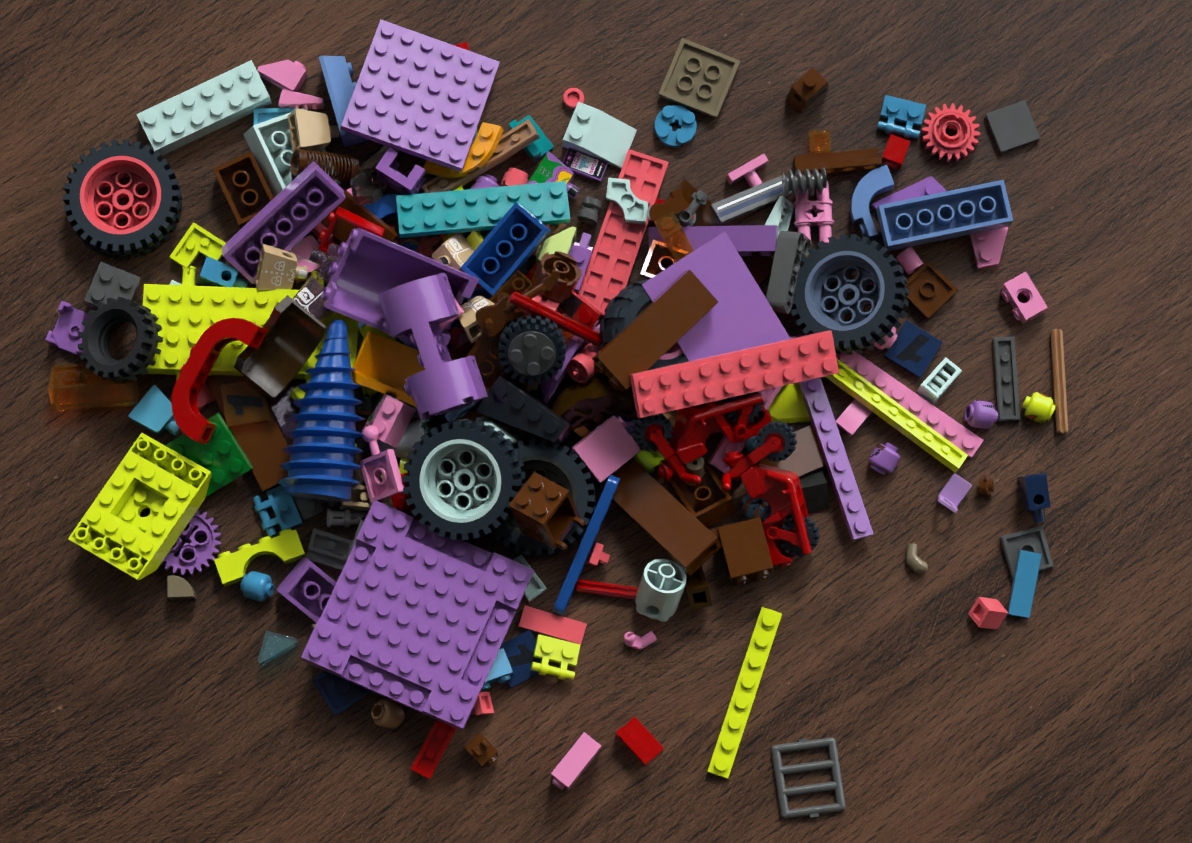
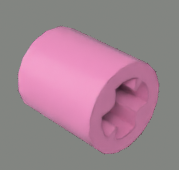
[896,247,924,275]

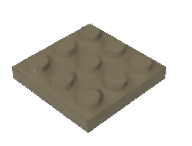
[658,38,740,119]

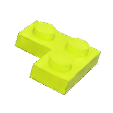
[169,222,226,268]

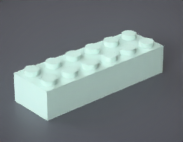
[137,60,272,156]

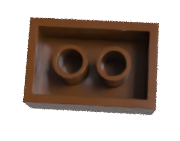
[213,151,274,229]

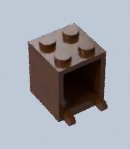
[509,472,585,550]
[710,517,773,586]

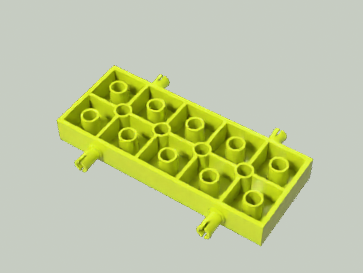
[143,266,359,394]

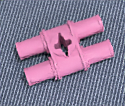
[793,181,834,244]

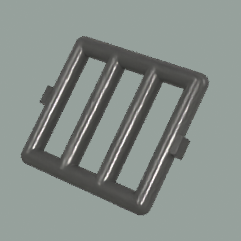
[771,737,846,819]

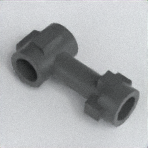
[677,190,709,227]

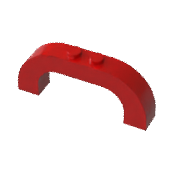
[171,318,268,444]

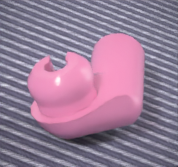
[624,631,657,650]

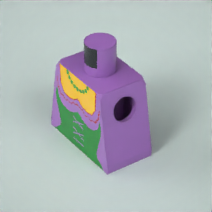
[527,151,580,200]

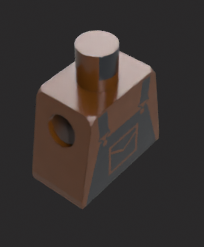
[786,67,829,114]

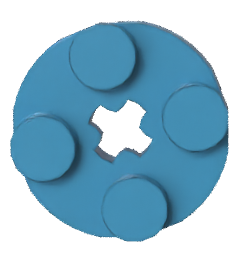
[654,105,697,148]

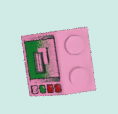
[362,393,416,448]

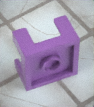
[375,147,427,195]
[45,301,91,356]

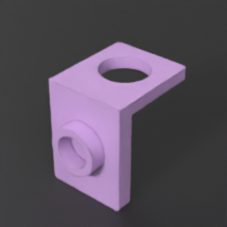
[938,473,972,513]

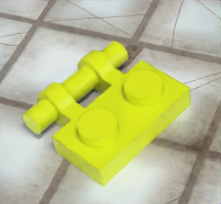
[531,635,580,680]

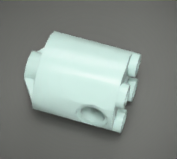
[635,559,686,622]

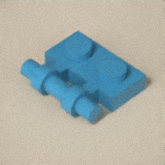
[877,95,926,139]
[252,485,303,537]

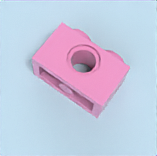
[1001,272,1048,324]

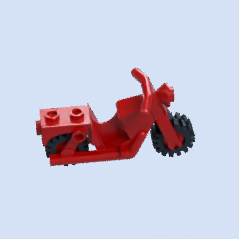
[630,392,772,484]
[722,421,820,567]

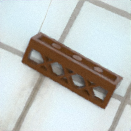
[794,148,882,176]

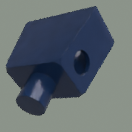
[1018,473,1050,523]

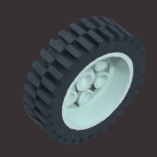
[402,420,525,540]

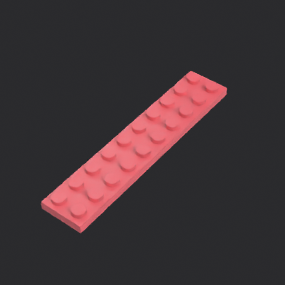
[630,330,839,418]

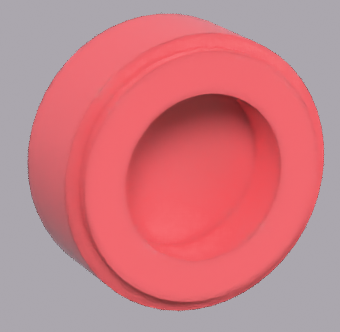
[563,88,584,110]

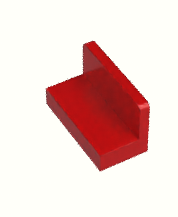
[616,717,663,766]

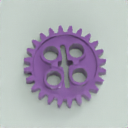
[160,509,222,577]

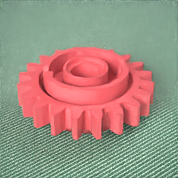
[921,103,980,162]

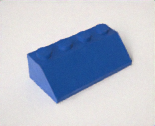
[461,202,551,296]

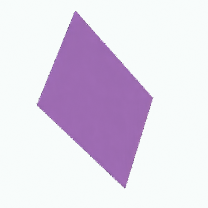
[642,232,791,361]

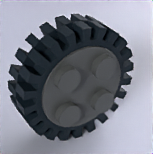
[498,315,566,384]

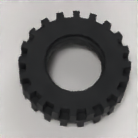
[78,297,163,383]

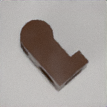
[647,188,689,223]

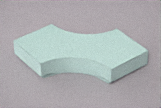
[606,178,648,225]

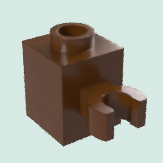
[464,732,498,768]

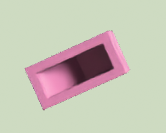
[257,60,308,92]

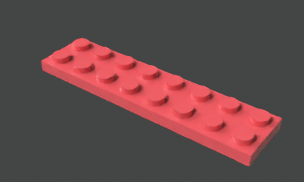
[578,149,669,317]

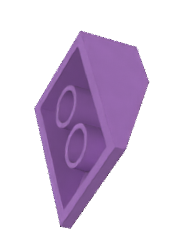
[276,556,336,623]

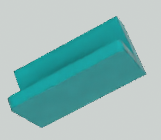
[509,115,553,162]

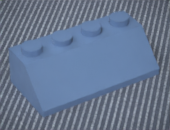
[319,56,368,147]

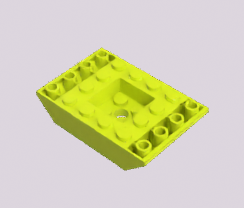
[68,433,212,581]

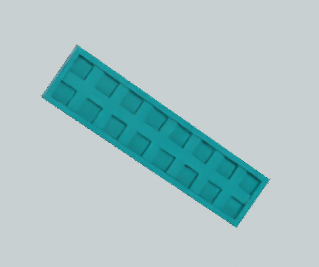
[396,181,570,238]

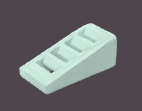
[765,195,794,236]
[917,357,962,404]

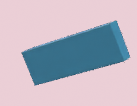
[1007,550,1042,618]

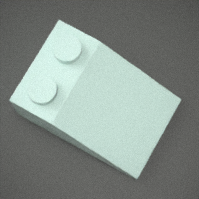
[563,102,637,169]

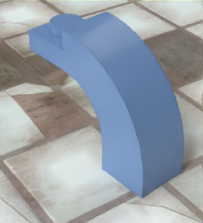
[850,165,894,241]

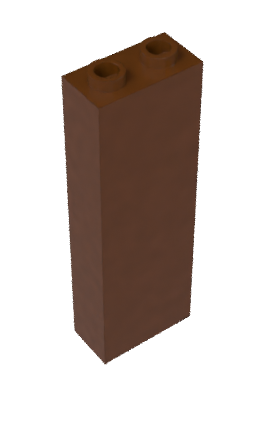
[592,270,718,391]
[206,375,290,495]
[601,458,722,576]

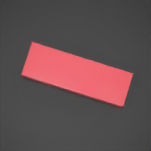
[518,606,587,645]

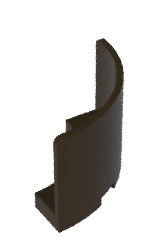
[234,295,327,399]
[550,372,637,429]

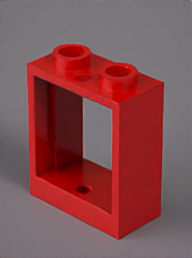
[317,206,385,259]

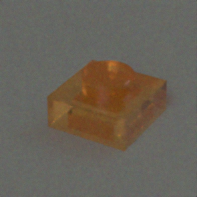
[809,130,831,153]

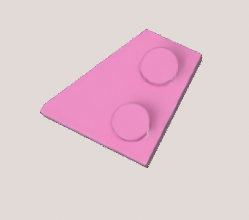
[969,227,1008,269]

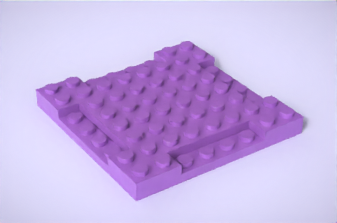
[301,500,534,731]

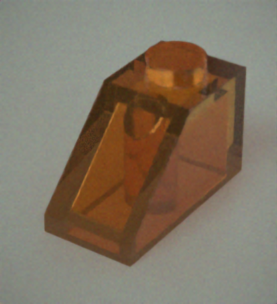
[654,211,694,262]

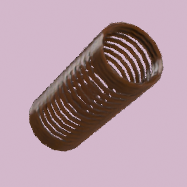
[291,148,359,183]

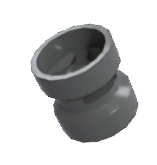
[577,197,603,224]

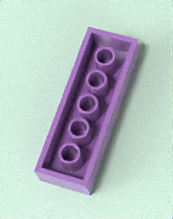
[221,161,346,284]

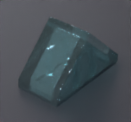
[258,631,300,666]

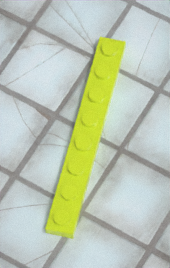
[825,359,968,473]
[707,607,782,779]

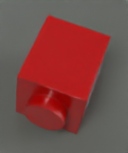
[882,134,910,170]

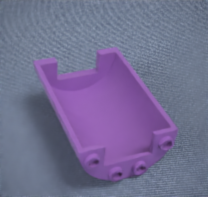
[321,228,479,345]

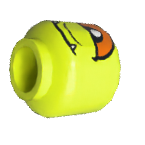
[1022,392,1056,423]

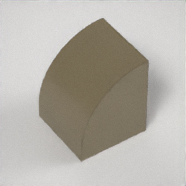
[167,575,196,600]

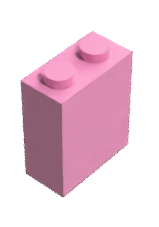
[572,416,641,482]
[551,732,601,791]

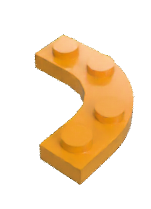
[423,122,504,178]

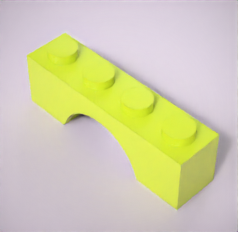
[214,528,306,587]

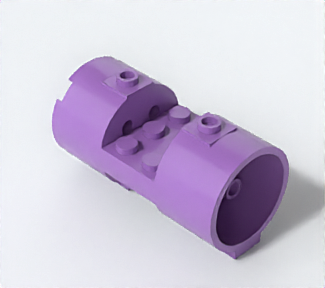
[379,273,488,420]

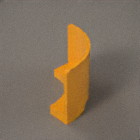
[352,331,425,407]

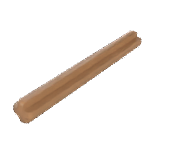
[1050,329,1068,434]

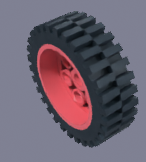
[63,139,182,259]

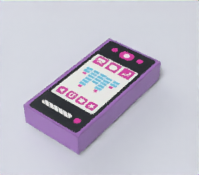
[563,147,608,182]

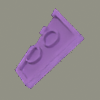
[871,176,946,211]

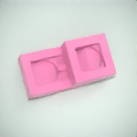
[835,399,872,436]

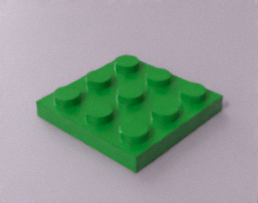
[166,413,253,497]

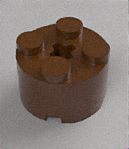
[532,251,582,303]

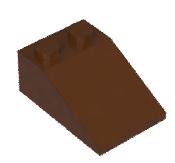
[668,455,735,528]

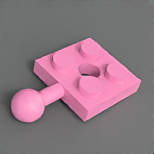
[359,426,404,503]

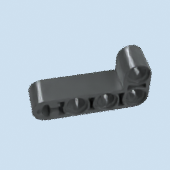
[766,231,811,314]

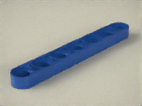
[552,475,620,616]

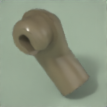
[906,543,928,573]

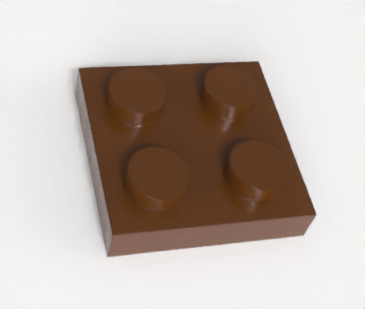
[905,260,958,320]

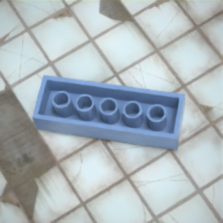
[876,180,1013,251]

